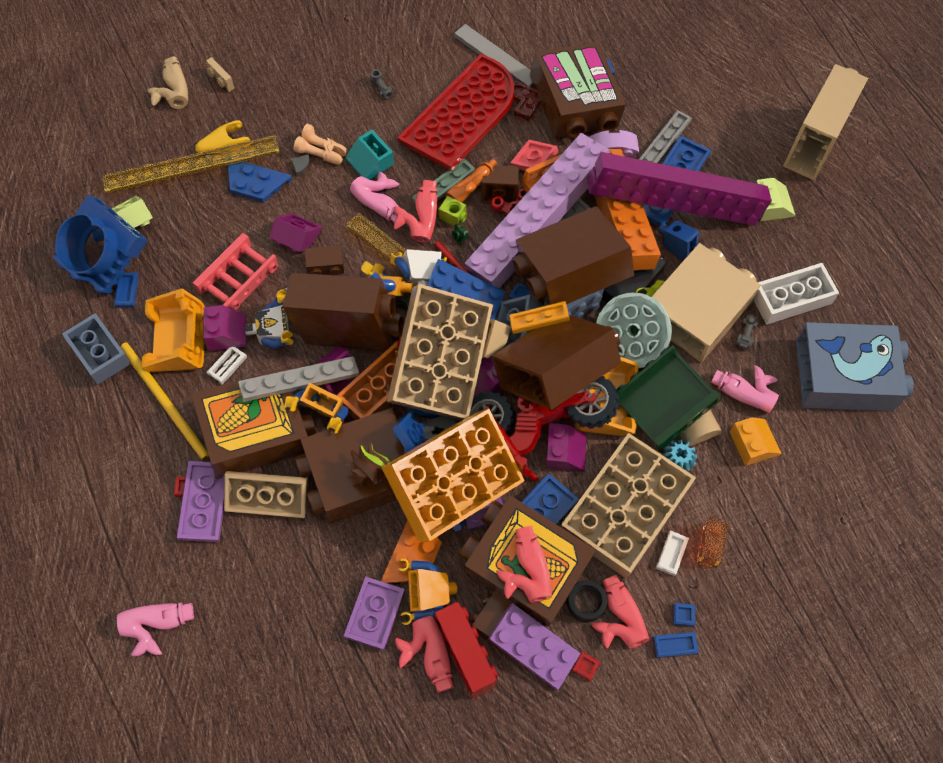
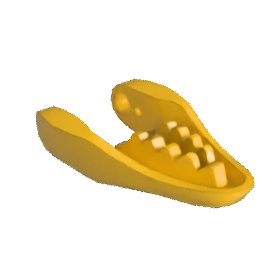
[195,120,250,153]

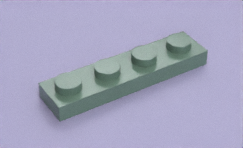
[412,159,476,204]

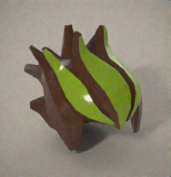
[344,442,390,487]

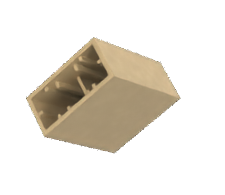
[783,64,868,181]
[652,243,761,363]

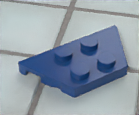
[228,158,292,203]

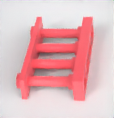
[193,233,278,311]

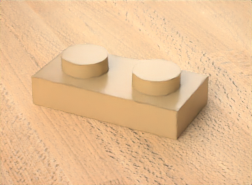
[206,57,234,92]

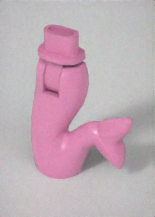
[350,172,399,222]
[711,366,779,413]
[117,602,194,656]

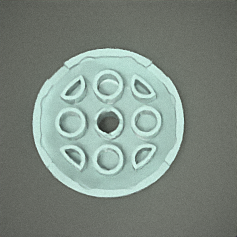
[596,293,672,368]

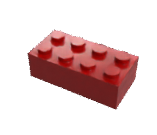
[435,602,498,699]

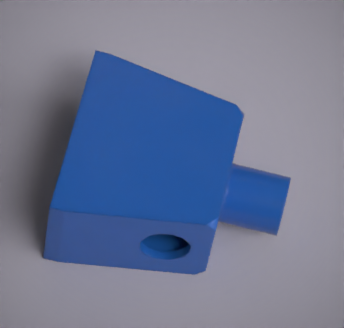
[658,221,700,262]

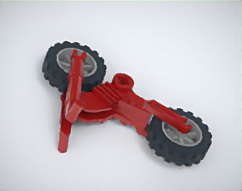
[469,376,619,482]

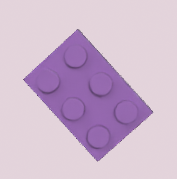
[344,576,405,651]

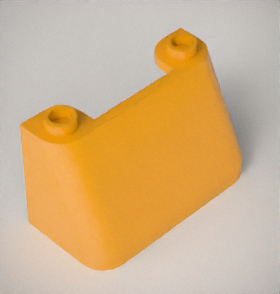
[141,288,205,372]
[575,357,639,436]

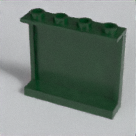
[616,345,721,451]

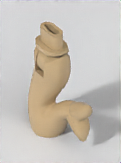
[147,56,188,109]

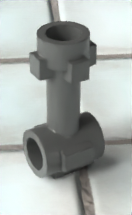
[370,69,393,99]
[735,315,758,349]

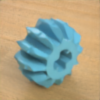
[663,440,697,472]

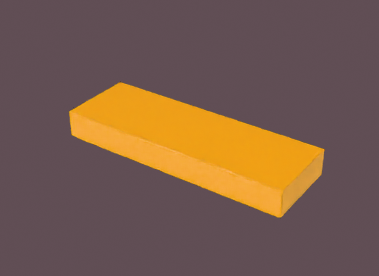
[509,301,570,334]

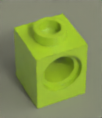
[439,196,468,226]

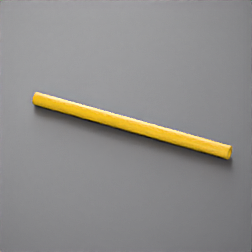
[120,342,209,461]

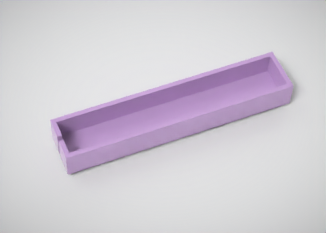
[464,133,610,288]

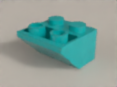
[345,129,394,180]

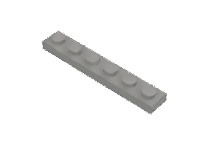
[238,356,359,402]

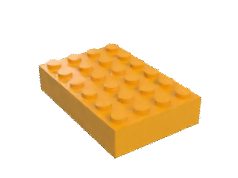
[381,409,524,542]

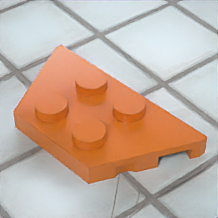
[381,520,442,584]

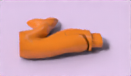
[445,159,497,202]

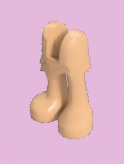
[293,123,348,165]

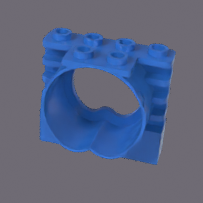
[53,195,148,294]

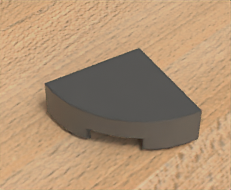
[292,155,310,176]

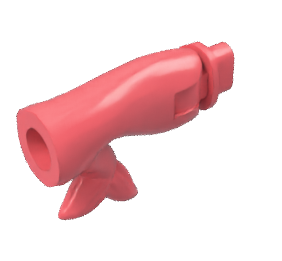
[394,180,438,243]
[496,526,552,603]
[591,575,650,649]
[395,616,454,693]

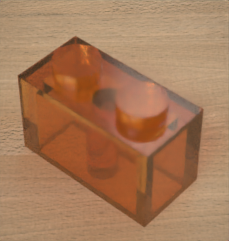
[697,518,729,568]

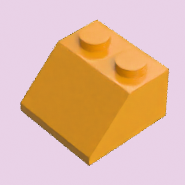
[729,417,782,466]

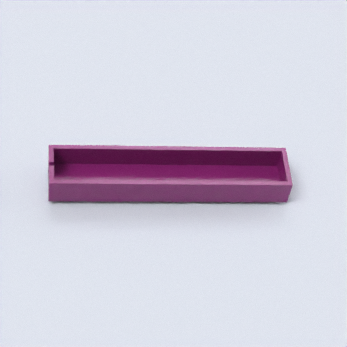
[587,152,772,226]

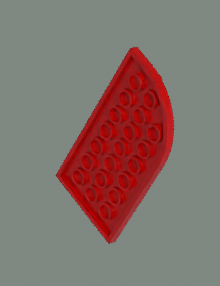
[397,53,515,171]

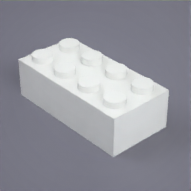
[754,263,839,325]

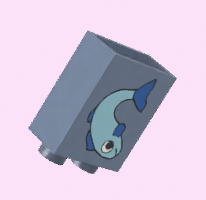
[796,322,914,411]

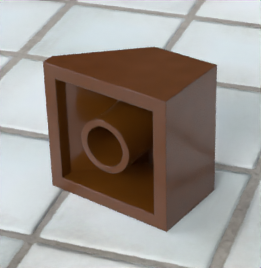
[481,165,519,203]

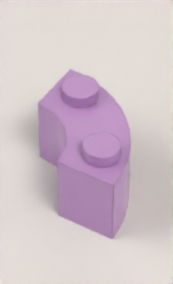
[589,130,639,158]

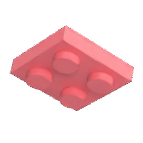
[510,140,558,171]

